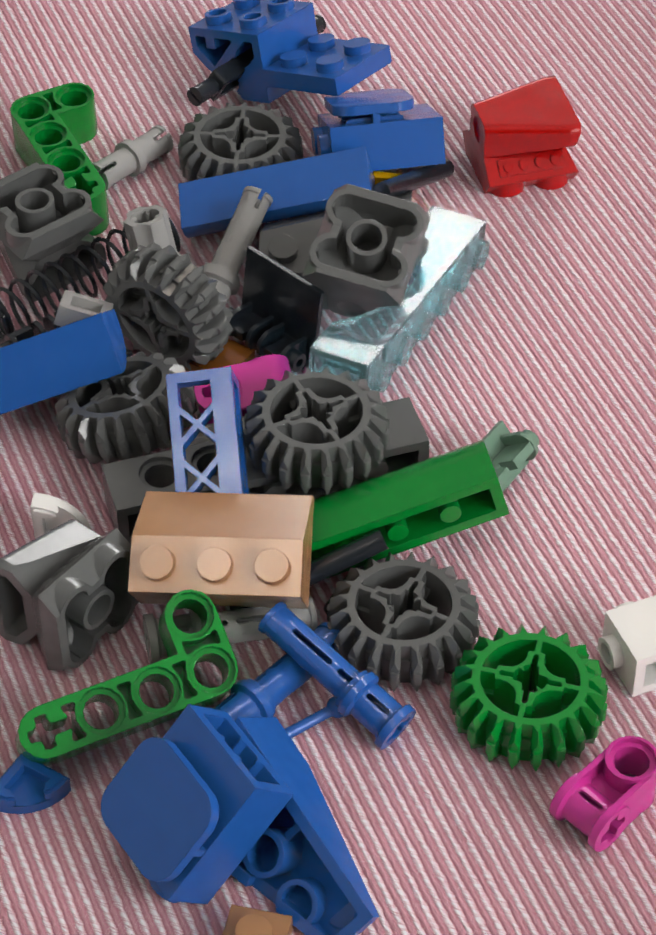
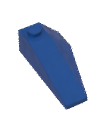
[231,717,379,935]

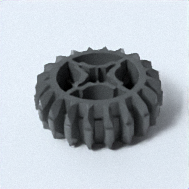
[178,101,303,182]
[103,242,233,370]
[55,351,197,464]
[244,366,390,495]
[327,551,480,692]

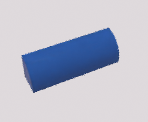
[178,146,375,238]
[0,309,127,415]

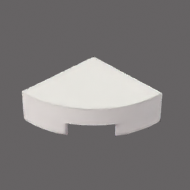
[30,492,91,539]

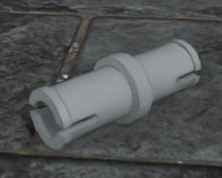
[92,125,173,190]

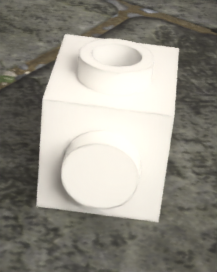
[598,595,656,697]

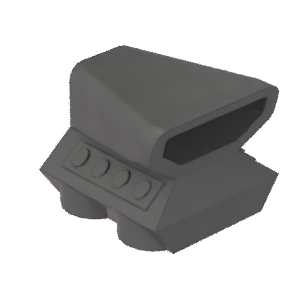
[0,162,107,302]
[302,184,431,323]
[0,519,139,671]

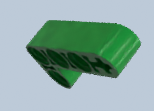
[10,82,109,236]
[15,589,238,766]

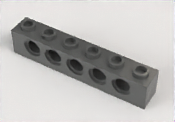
[101,397,429,544]

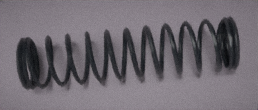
[0,218,181,343]

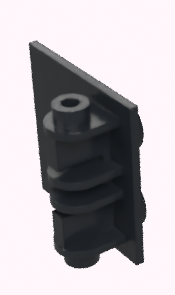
[228,245,324,372]

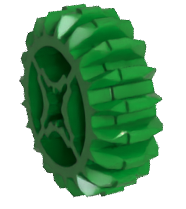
[450,623,608,772]

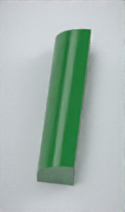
[311,440,510,577]

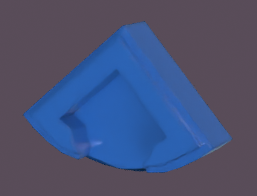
[0,754,71,814]

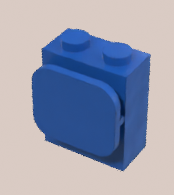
[311,89,446,171]
[101,704,294,904]

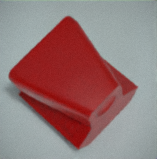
[463,76,581,198]

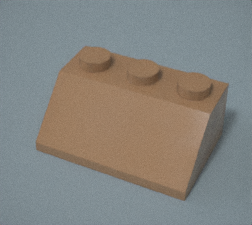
[128,491,314,609]

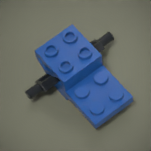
[187,0,392,106]

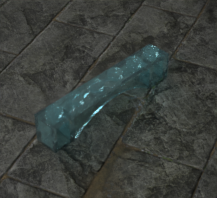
[309,205,490,393]

